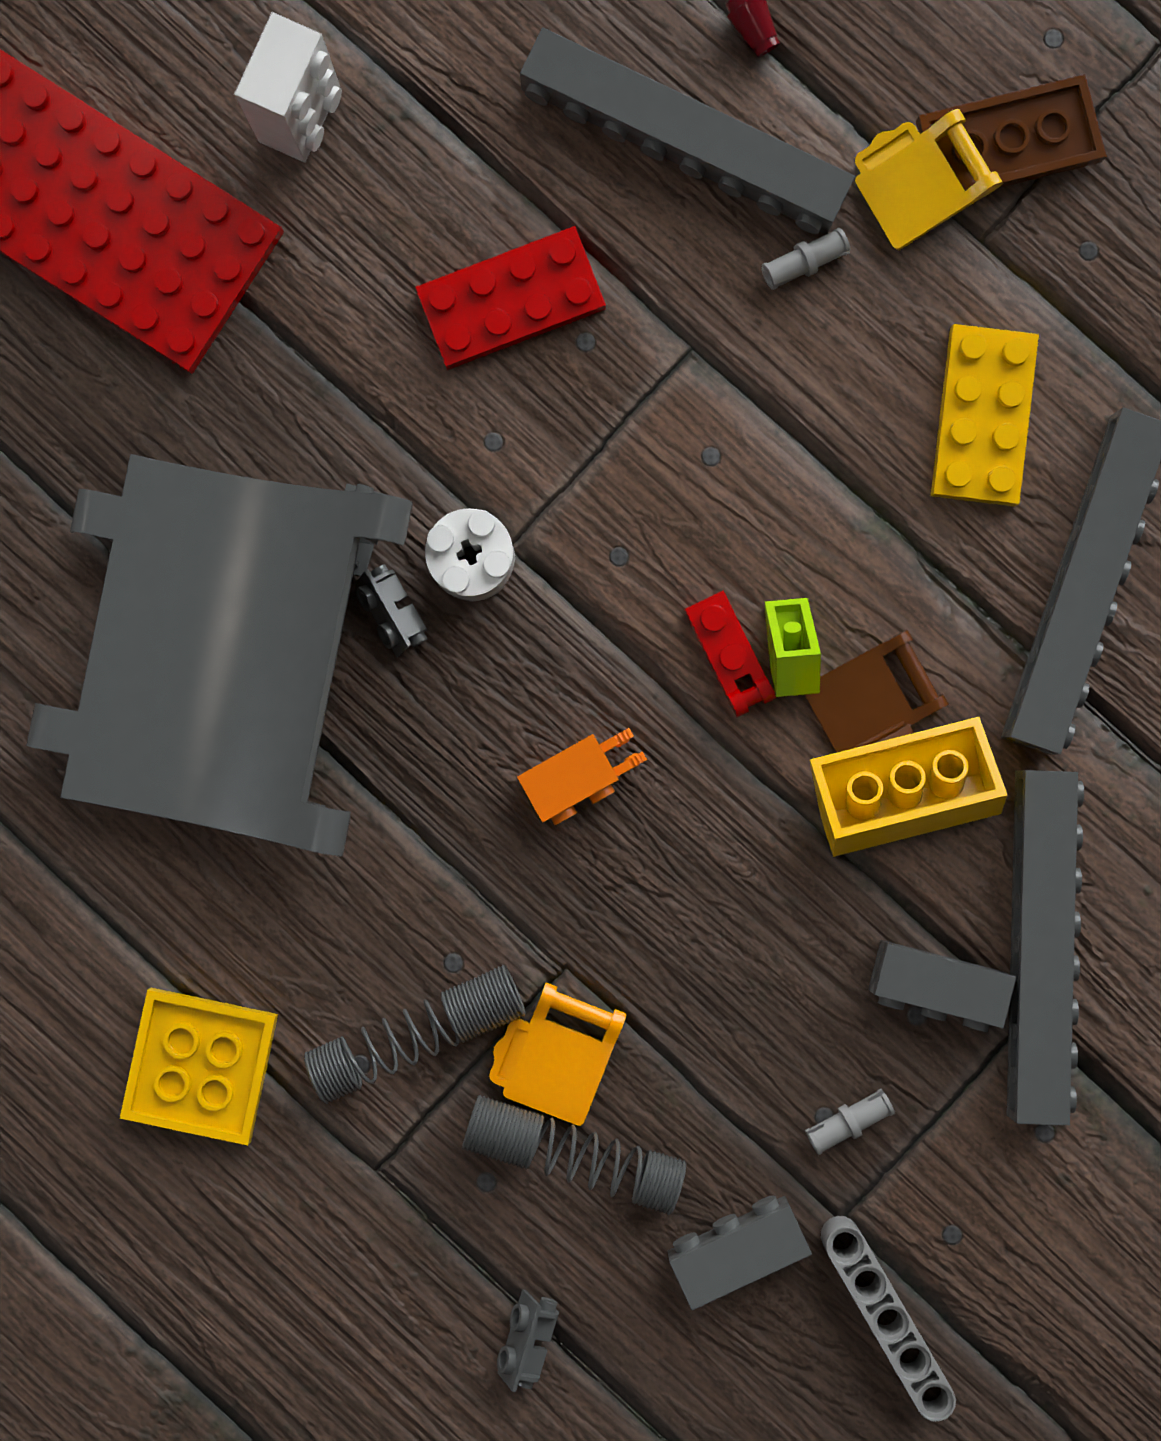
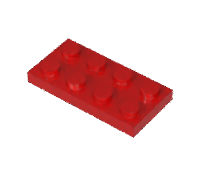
[415,226,606,370]

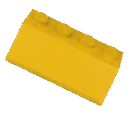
[810,717,1007,857]

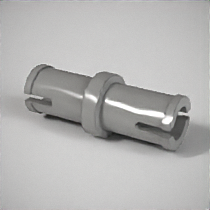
[761,228,850,290]
[805,1088,895,1155]

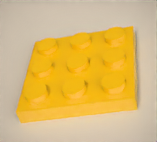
[120,988,278,1146]

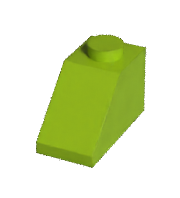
[765,598,821,697]

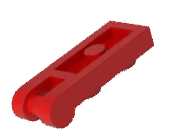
[684,590,776,718]

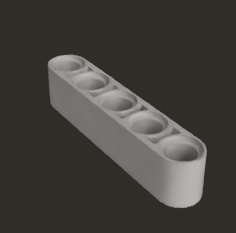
[821,1216,956,1421]

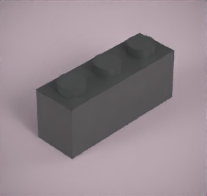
[868,940,1016,1032]
[667,1195,812,1310]

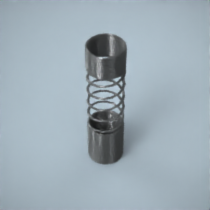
[304,964,526,1104]
[462,1094,686,1216]

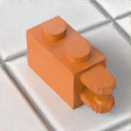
[517,728,647,825]

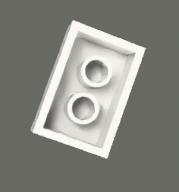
[235,12,342,162]

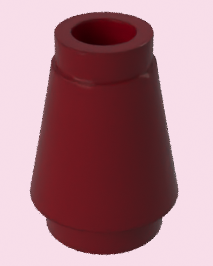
[725,0,780,57]

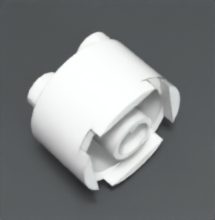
[425,508,515,601]

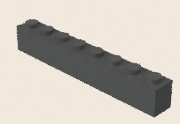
[520,27,855,235]
[1001,407,1161,755]
[1007,770,1084,1125]

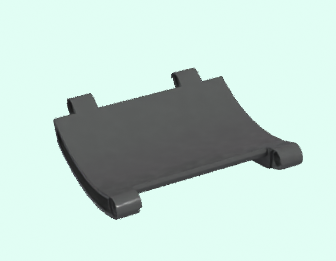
[26,454,413,856]

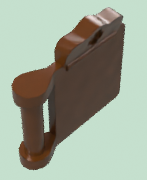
[804,629,949,753]

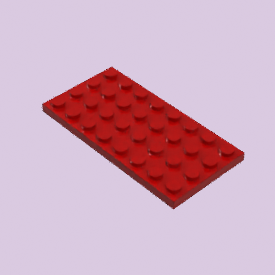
[0,49,284,374]

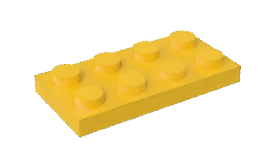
[931,324,1039,506]

